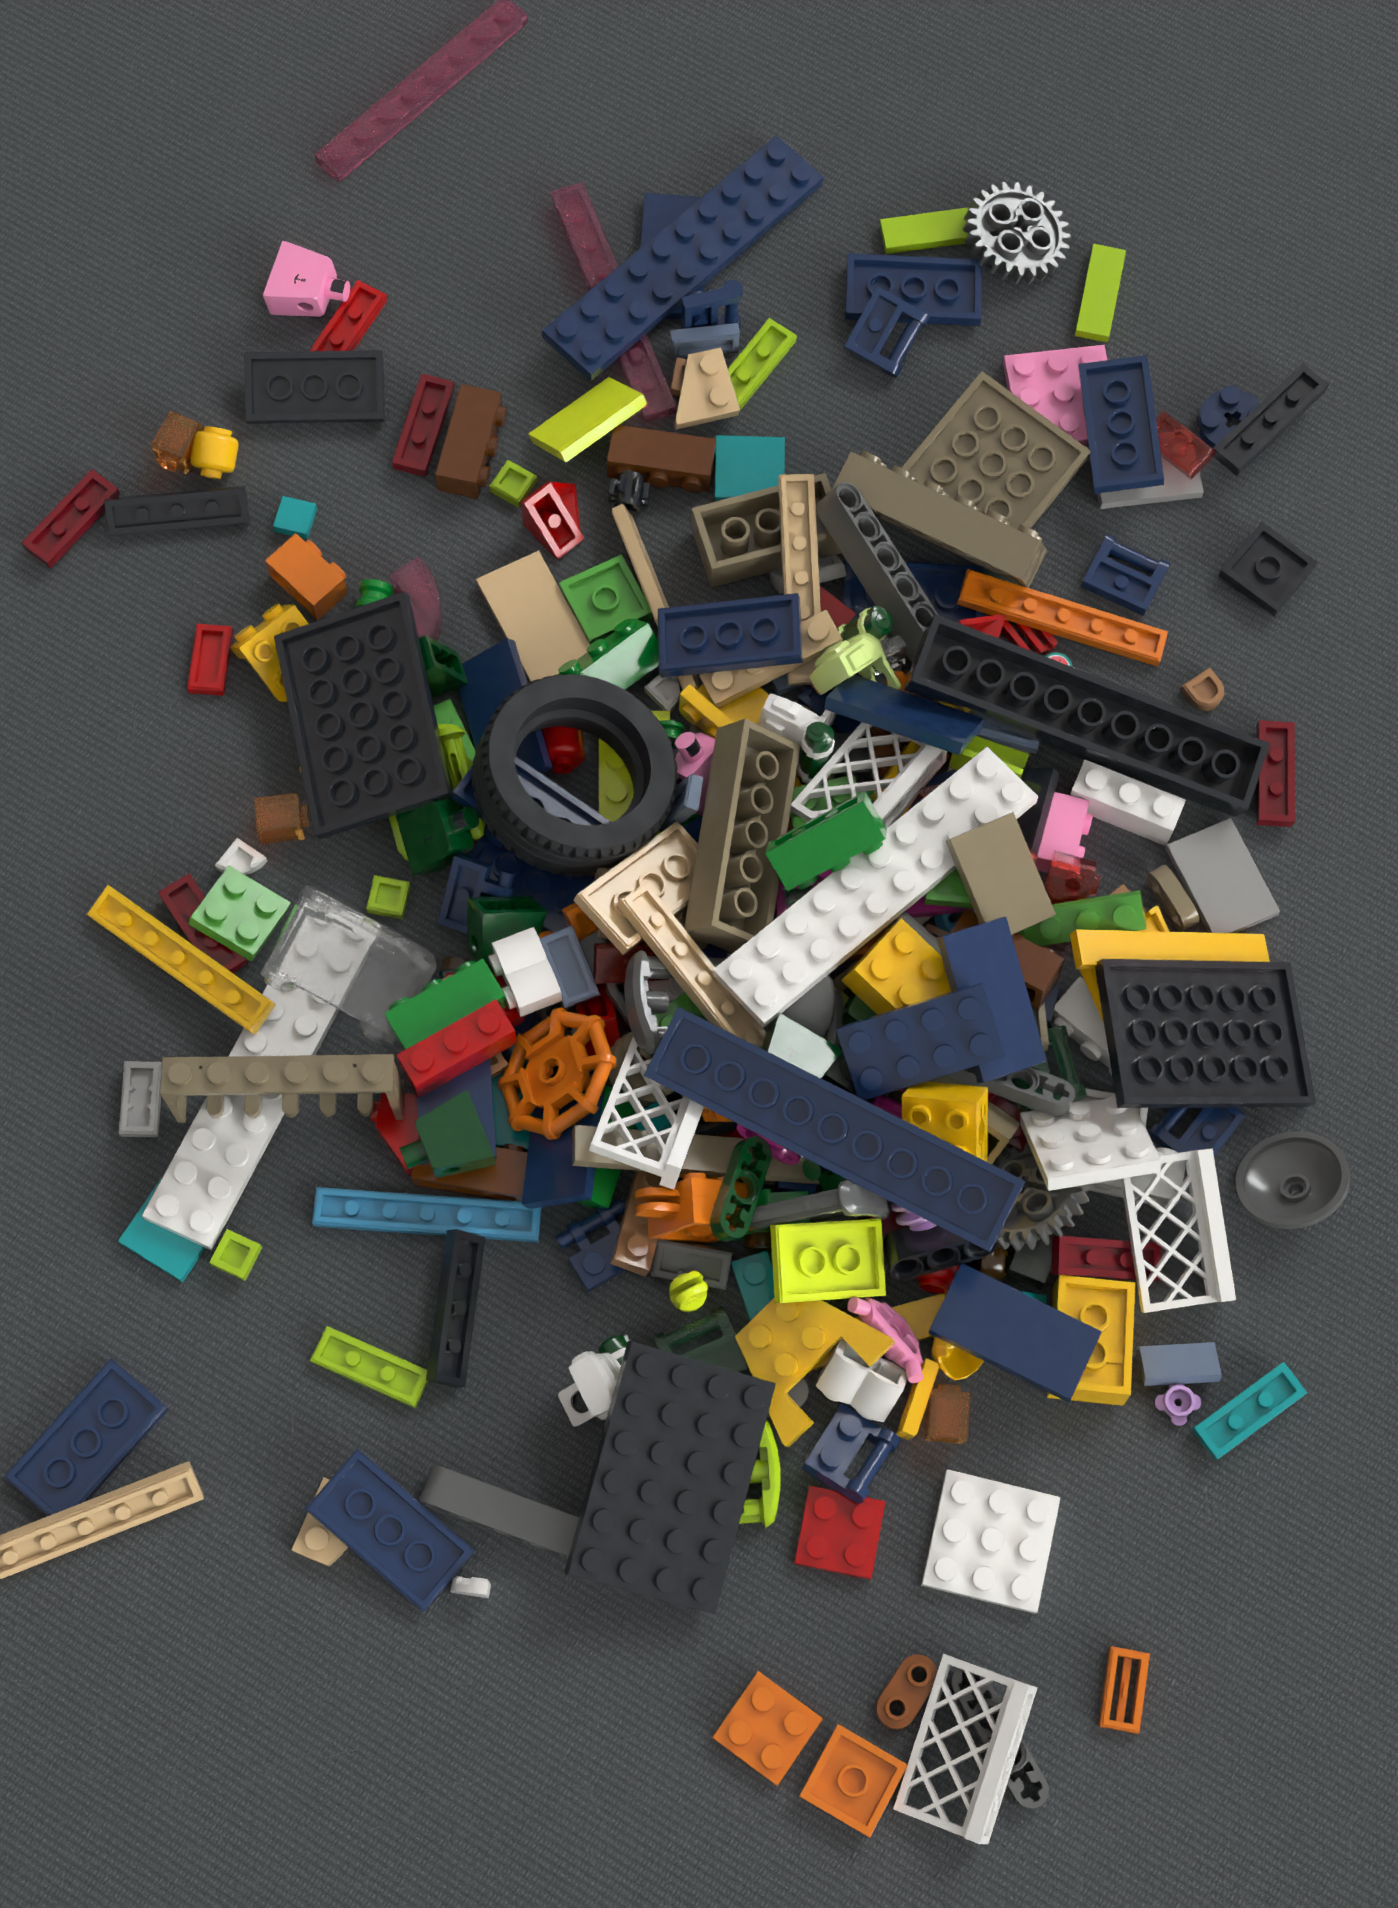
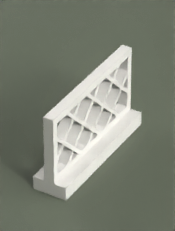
[790,722,947,828]
[589,1036,704,1190]
[1121,1148,1236,1313]
[893,1654,1037,1844]

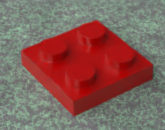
[794,1486,885,1580]

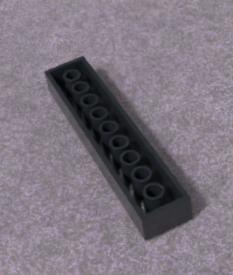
[903,614,1270,817]

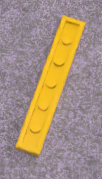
[87,885,276,1034]
[1070,929,1270,969]

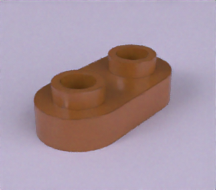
[875,1655,938,1730]

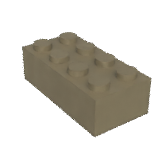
[691,473,842,588]

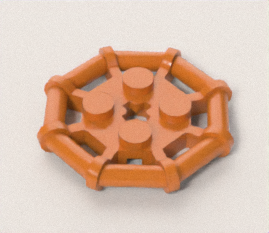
[497,1007,616,1140]

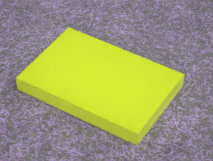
[529,377,647,462]
[770,1219,886,1303]

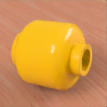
[191,426,239,479]

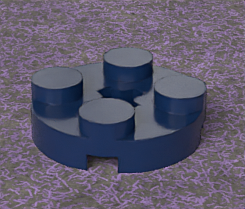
[1197,386,1260,451]

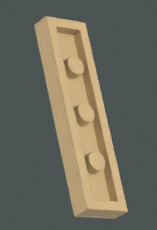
[699,610,843,708]

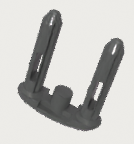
[624,950,727,1055]
[750,1180,892,1229]

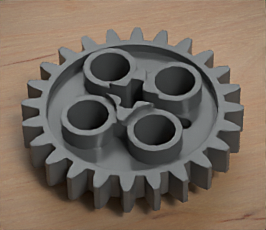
[963,182,1071,284]
[997,1143,1091,1251]

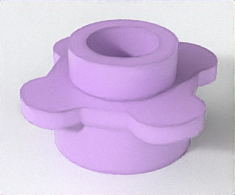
[1155,1384,1201,1426]

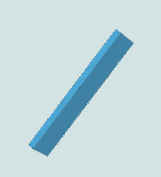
[312,1187,542,1243]

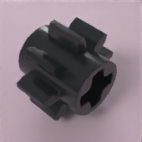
[608,471,651,514]

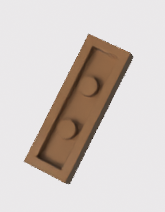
[610,1171,662,1276]

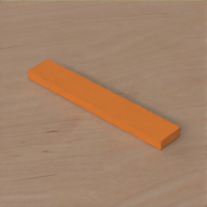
[957,569,1168,667]

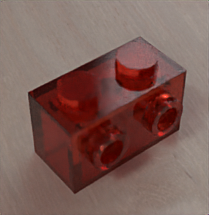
[1044,850,1101,904]

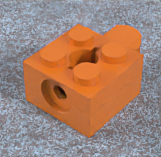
[634,1173,755,1244]

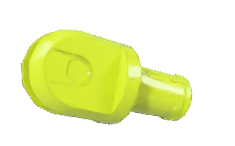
[669,1271,708,1312]

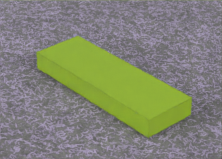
[879,207,969,254]
[1074,244,1126,343]
[728,318,797,410]
[310,1326,428,1408]

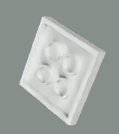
[1020,1096,1161,1191]
[921,1469,1061,1614]

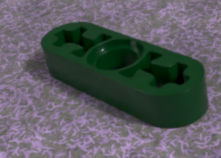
[710,1136,772,1241]

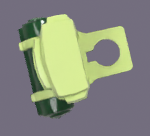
[809,606,901,695]

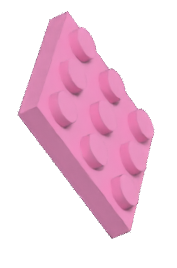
[1003,345,1107,446]

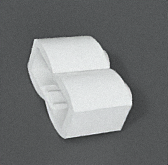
[488,927,562,1017]
[816,1339,908,1422]

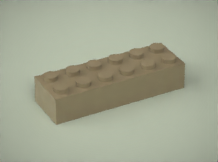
[832,451,1047,588]
[684,719,800,953]

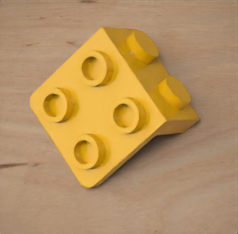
[230,603,308,702]
[679,684,769,739]

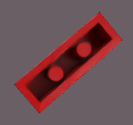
[397,999,517,1098]

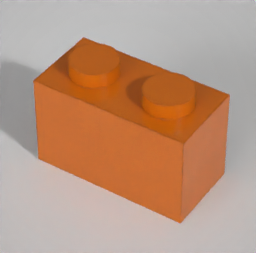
[265,533,348,621]

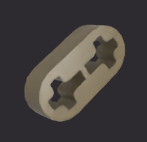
[1146,865,1199,932]

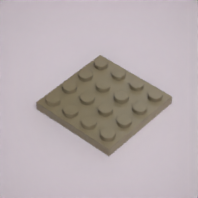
[902,371,1091,529]

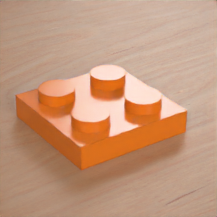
[712,1671,823,1786]
[799,1724,908,1838]

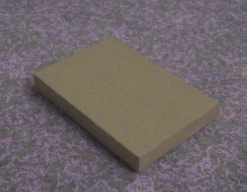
[946,812,1056,935]

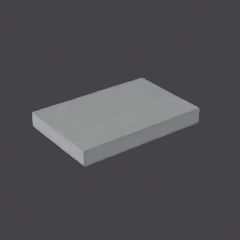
[1097,431,1204,509]
[1165,818,1280,933]

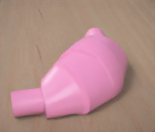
[847,1297,923,1383]

